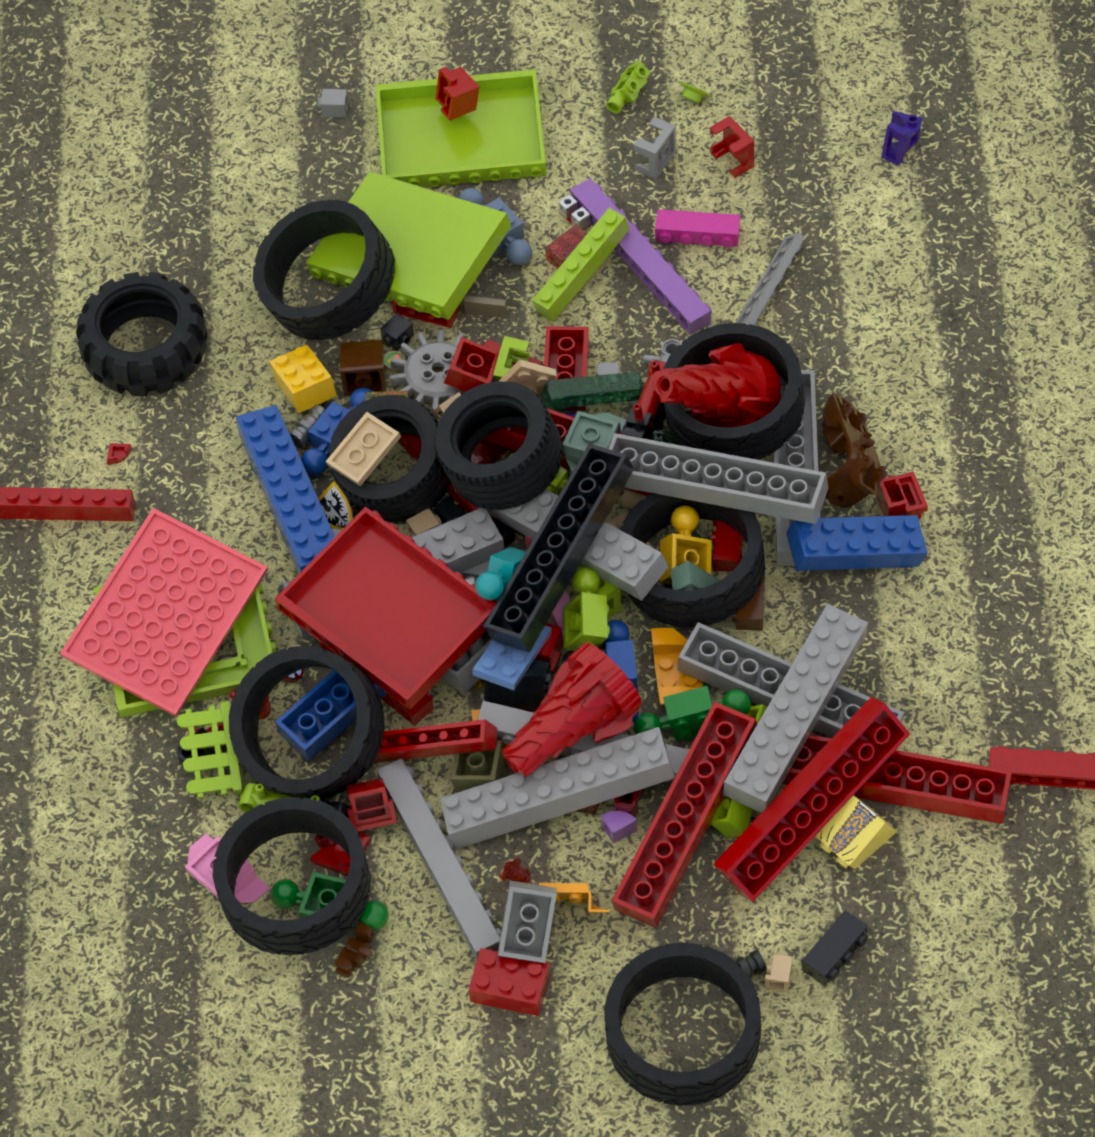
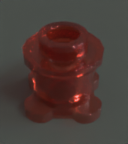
[500,858,531,883]

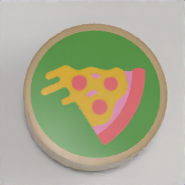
[384,351,405,372]

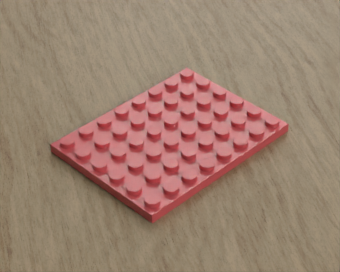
[60,508,268,717]

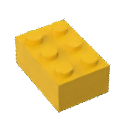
[269,345,337,413]

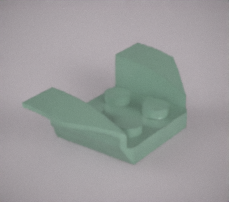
[563,411,627,472]

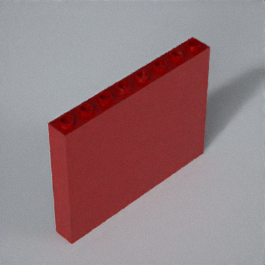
[275,507,497,710]

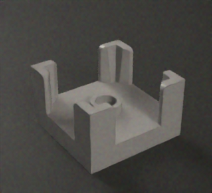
[634,117,676,179]

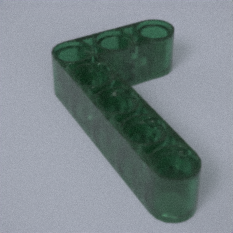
[540,372,645,413]

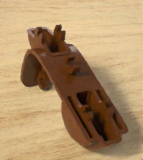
[822,393,888,508]

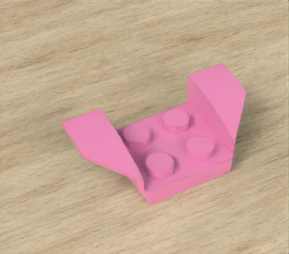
[185,833,270,903]

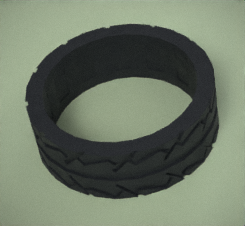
[253,200,395,340]
[663,323,805,460]
[620,493,765,628]
[229,645,385,799]
[212,797,371,955]
[604,942,761,1106]

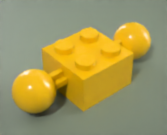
[659,505,712,585]

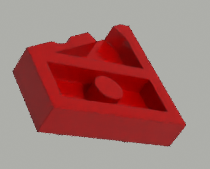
[310,832,370,876]

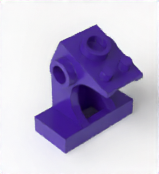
[881,111,922,166]

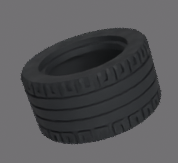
[434,381,564,510]
[329,394,451,523]

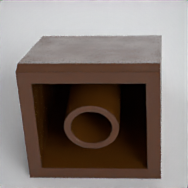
[340,339,387,396]

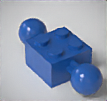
[301,388,376,476]
[603,620,639,723]

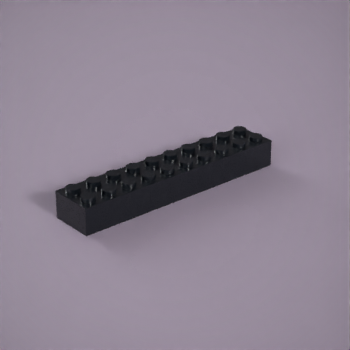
[484,443,634,653]

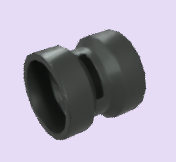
[735,949,767,978]

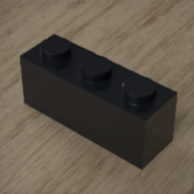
[802,910,868,986]

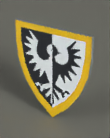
[318,481,354,530]

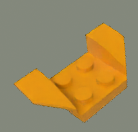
[651,628,703,705]
[539,883,611,913]

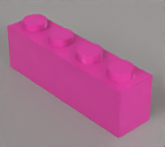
[655,209,741,247]

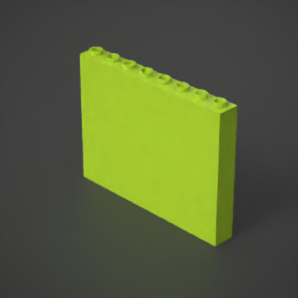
[375,69,547,187]
[306,171,511,320]

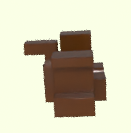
[334,922,374,978]

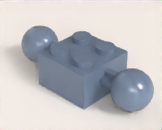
[458,188,532,266]

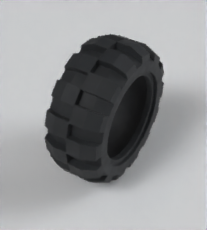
[76,272,208,396]

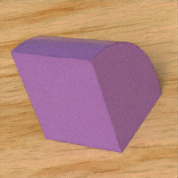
[601,811,637,844]

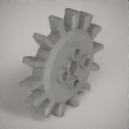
[390,330,465,417]

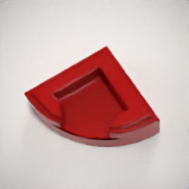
[107,443,132,465]

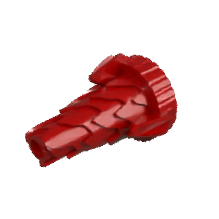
[652,343,781,427]
[501,642,642,777]

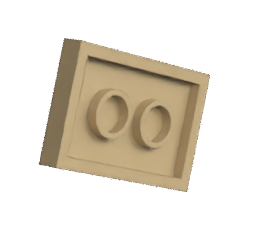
[499,360,557,395]
[326,412,401,486]

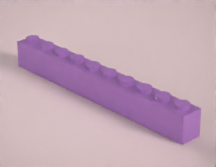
[570,178,712,335]

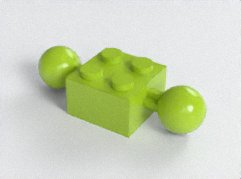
[563,567,610,651]

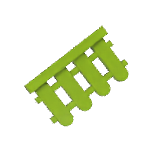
[177,701,242,799]

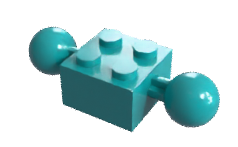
[475,547,526,601]

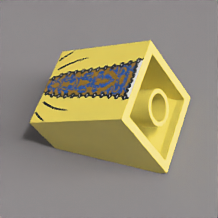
[816,795,897,869]

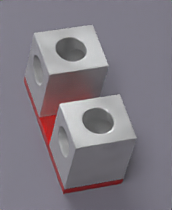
[558,194,591,232]

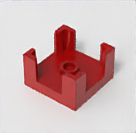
[710,116,754,178]

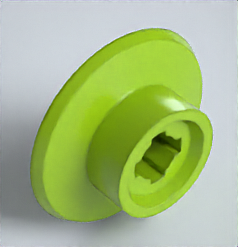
[679,81,712,104]

